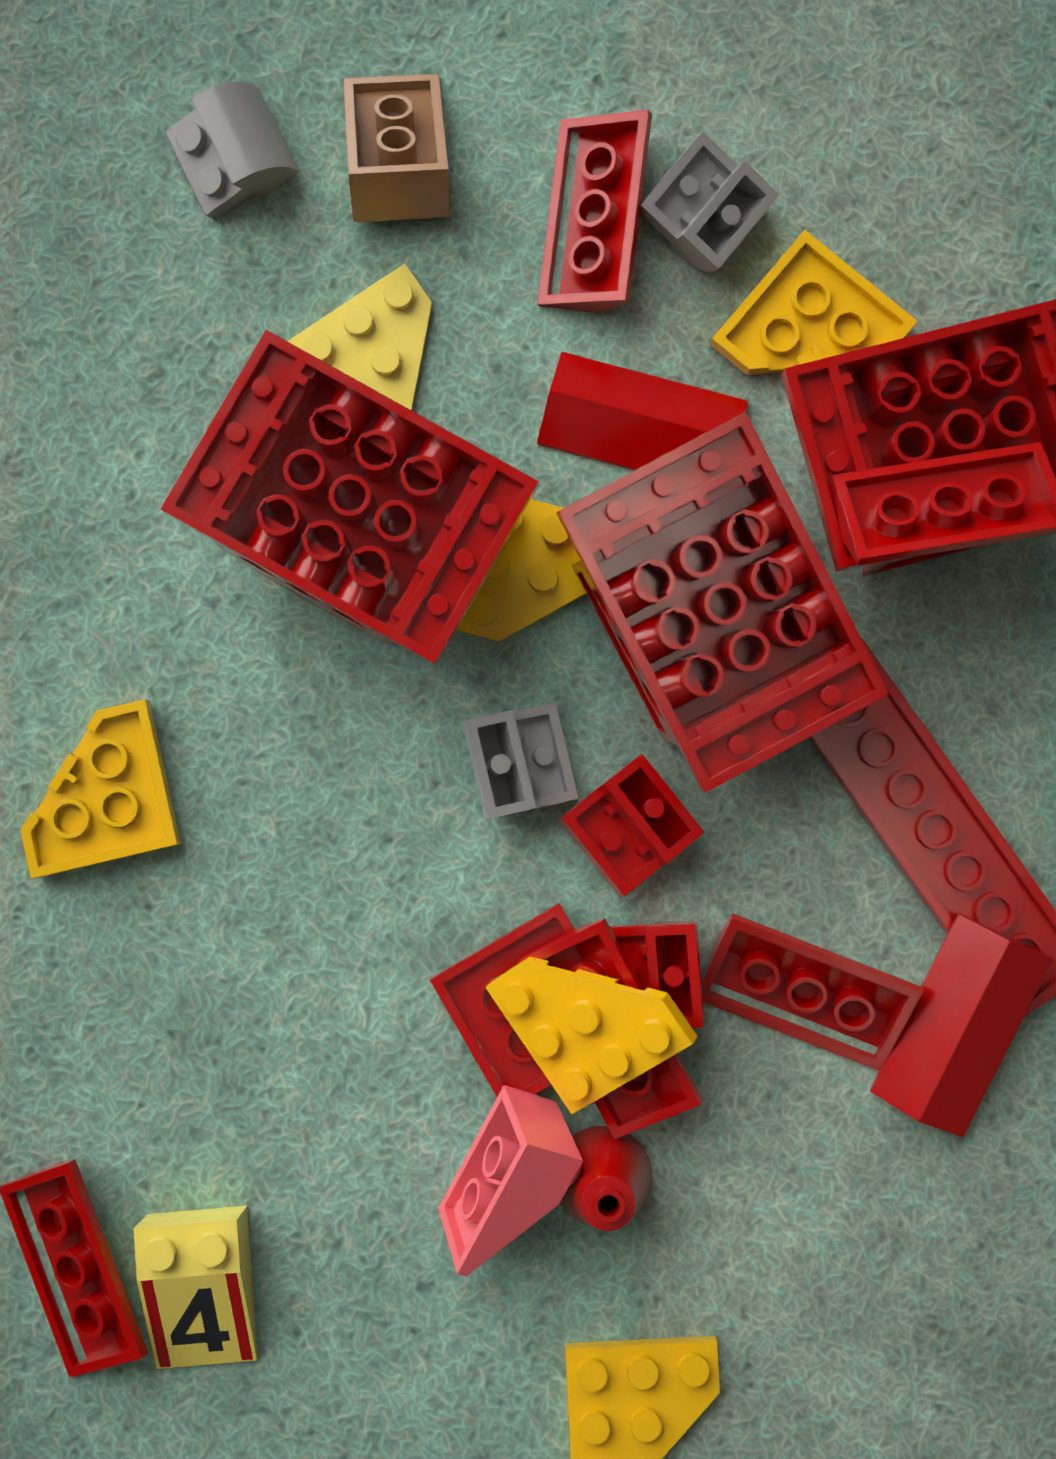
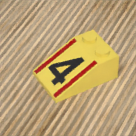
[133,1206,258,1369]

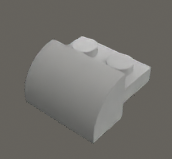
[165,81,299,219]
[640,131,780,272]
[462,702,579,820]

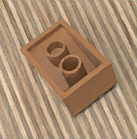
[343,74,450,222]

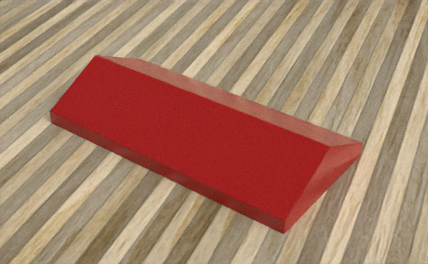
[537,109,652,313]
[537,352,748,470]
[831,442,1056,565]
[870,912,1053,1137]
[702,913,923,1071]
[518,918,703,1139]
[0,1159,149,1378]

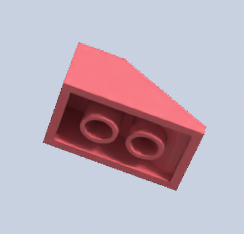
[438,1085,583,1277]

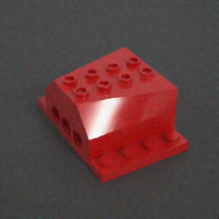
[781,299,1056,577]
[161,330,539,666]
[556,412,889,793]

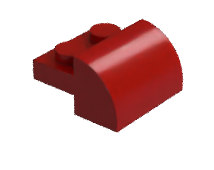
[558,754,705,898]
[610,921,705,1028]

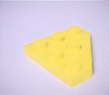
[288,264,432,410]

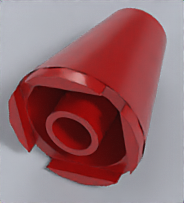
[560,1126,652,1231]

